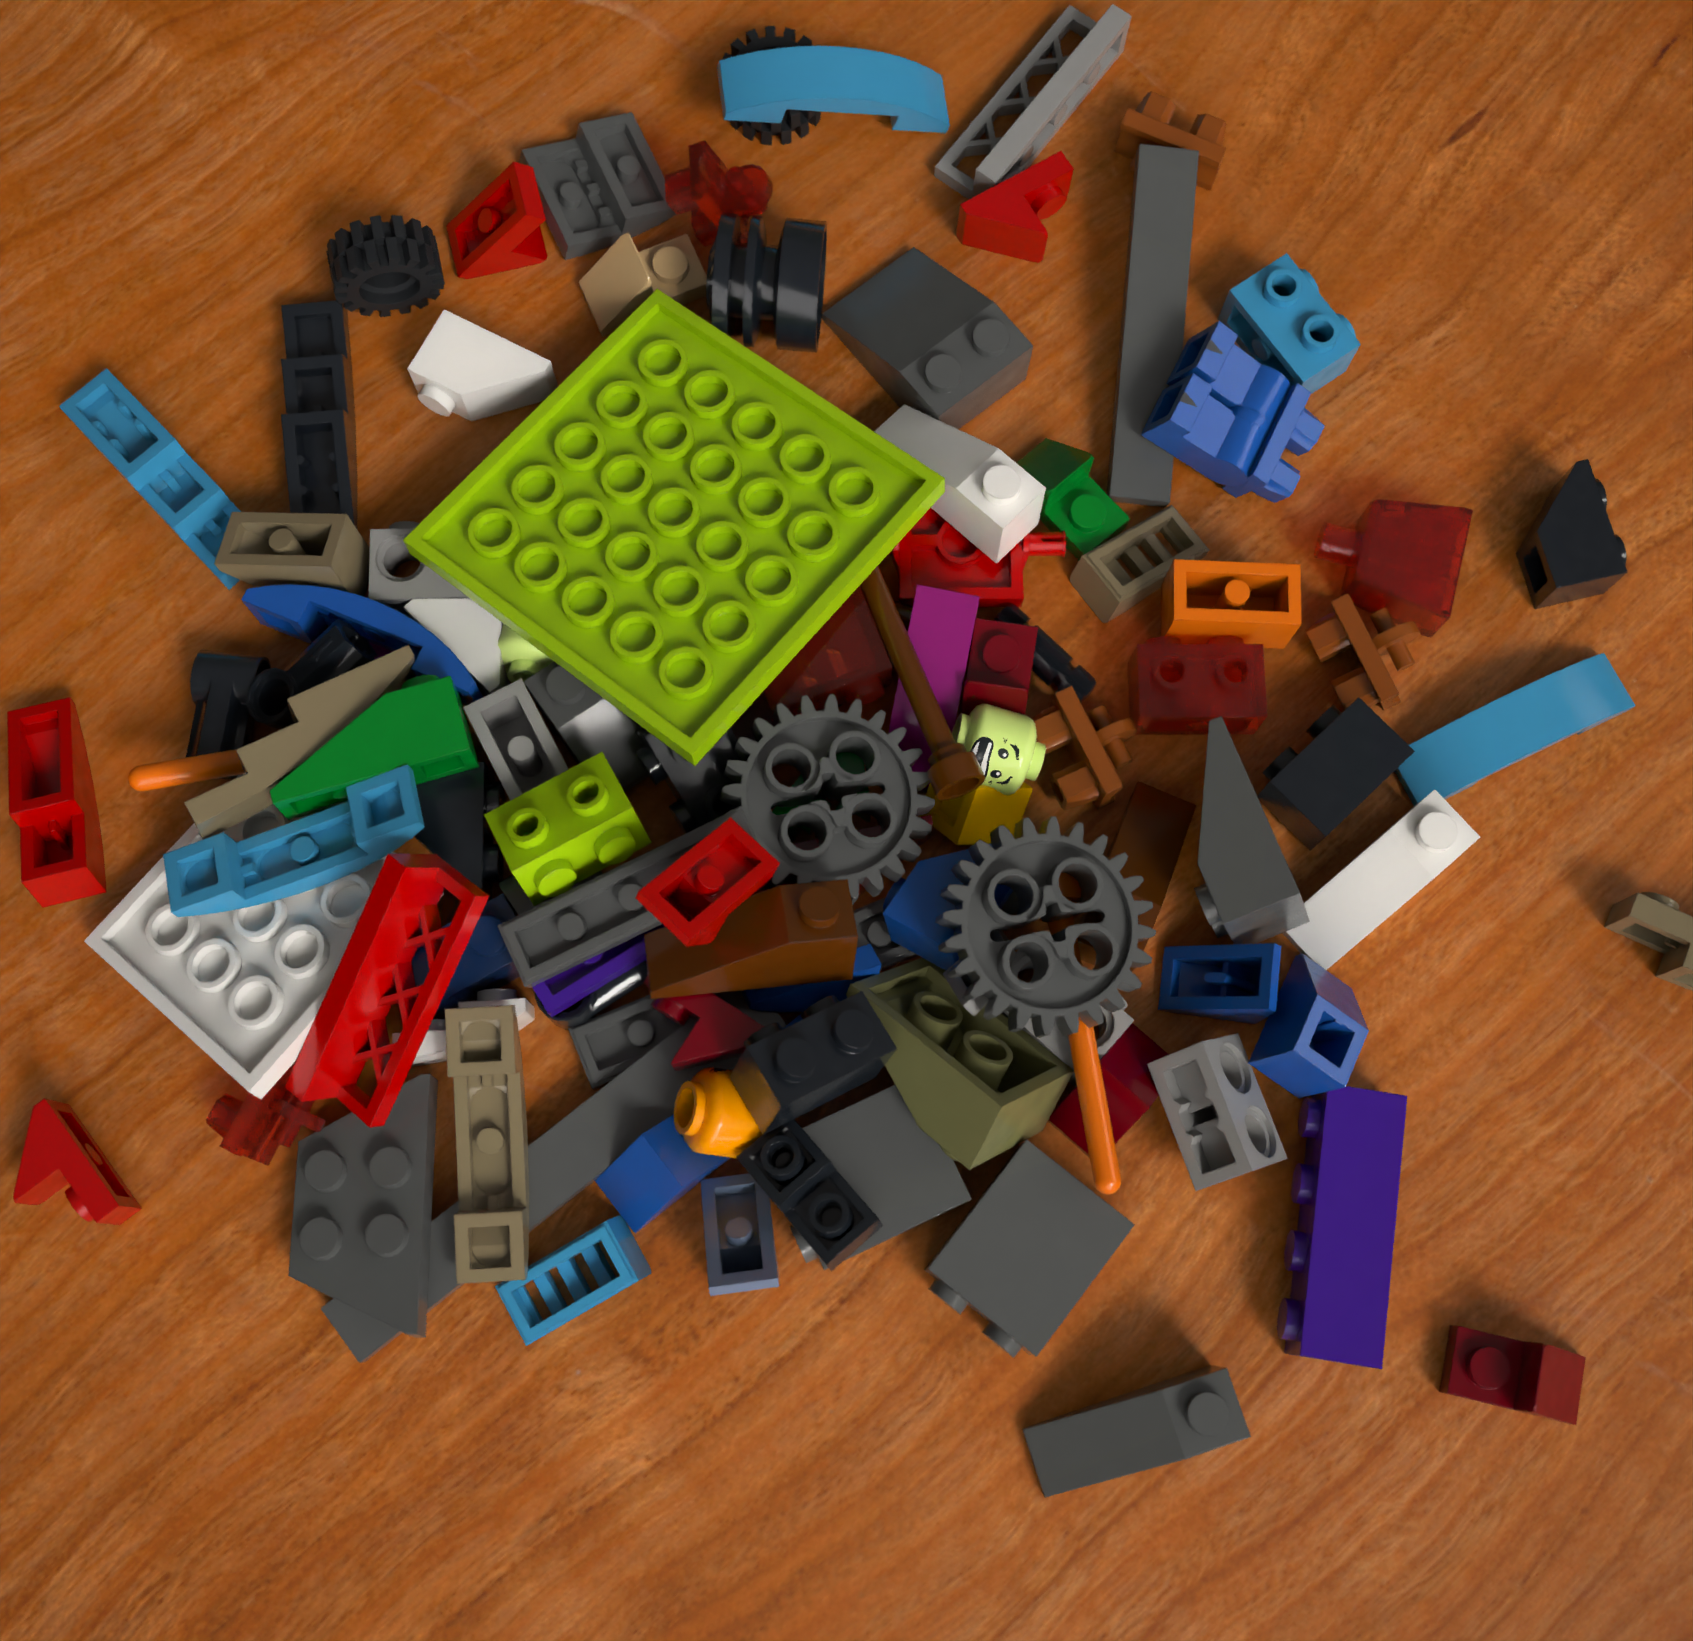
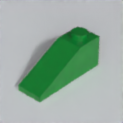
[270,675,479,820]

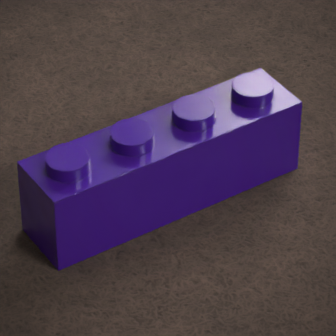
[1277,1086,1407,1369]

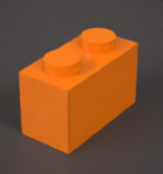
[1161,559,1302,649]

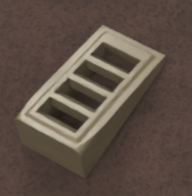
[1070,505,1209,623]

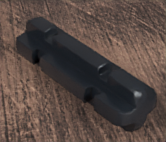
[993,604,1096,703]

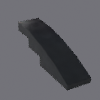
[281,300,357,528]

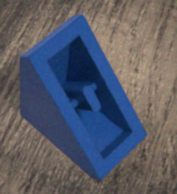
[1158,943,1282,1024]
[595,1114,730,1234]

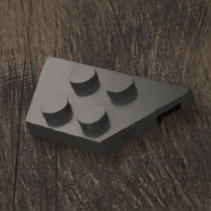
[288,1074,438,1338]

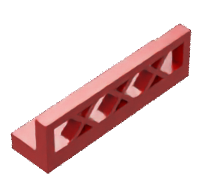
[285,853,489,1128]

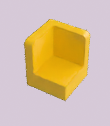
[920,782,1033,845]

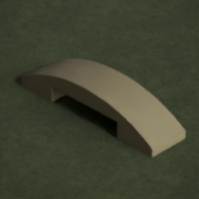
[445,1005,529,1284]

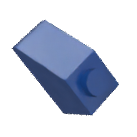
[883,843,1013,970]

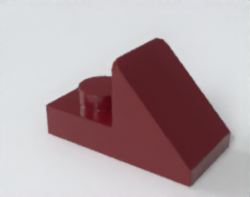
[961,618,1038,715]
[644,976,764,1071]
[1439,1325,1586,1425]

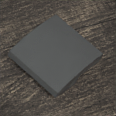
[519,112,679,260]

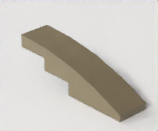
[184,645,415,839]

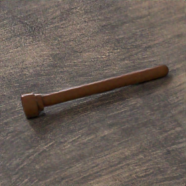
[859,566,985,801]

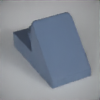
[700,1173,779,1296]

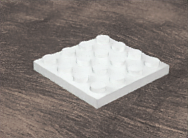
[84,774,444,1099]

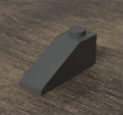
[1022,1365,1251,1497]

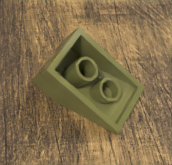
[846,958,1074,1170]

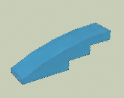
[59,368,241,590]

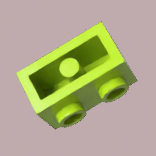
[484,752,652,906]

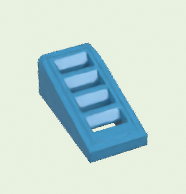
[495,1215,651,1346]

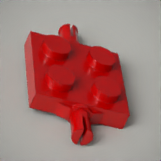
[887,508,1066,607]

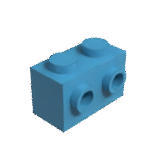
[1218,253,1361,394]

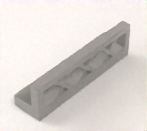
[934,4,1132,199]

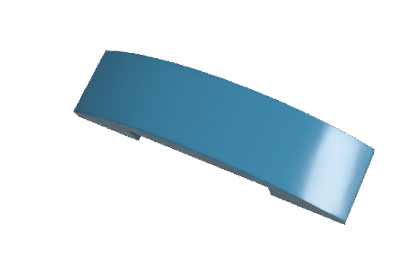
[717,46,950,133]
[1394,653,1636,806]
[163,764,425,917]

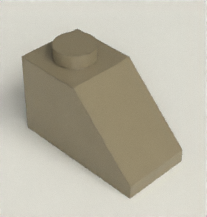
[214,512,370,597]

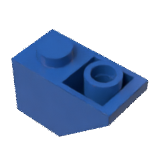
[1248,953,1369,1098]

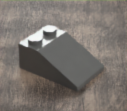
[822,247,1033,429]
[1194,716,1310,944]

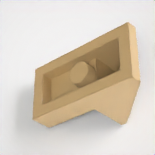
[579,232,707,337]

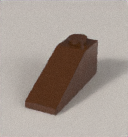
[1078,781,1196,972]
[644,879,858,999]

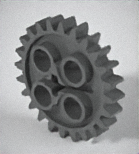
[720,694,935,905]
[936,816,1156,1038]

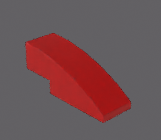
[7,697,107,908]

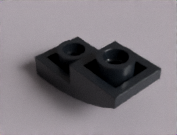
[736,1119,883,1271]

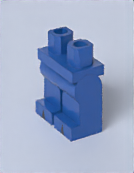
[1141,321,1325,503]

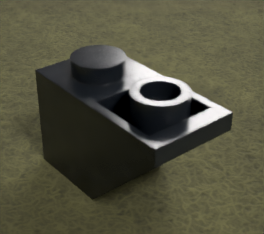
[1516,459,1627,609]
[414,762,505,897]

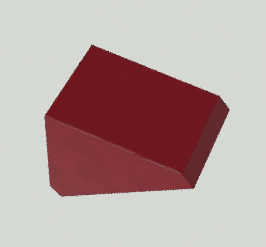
[1048,1023,1169,1158]

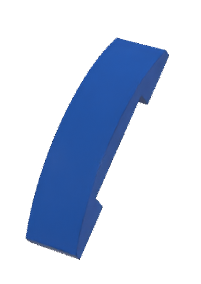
[241,584,484,707]

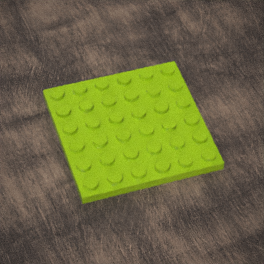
[403,289,945,766]

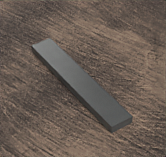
[1107,144,1199,507]

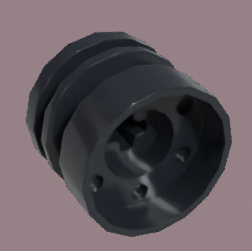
[706,213,827,353]

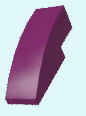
[888,584,980,792]

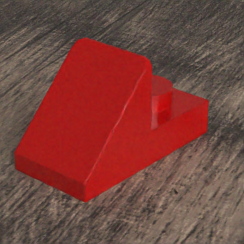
[956,151,1074,263]
[446,161,547,280]
[636,817,780,947]
[13,1098,142,1225]

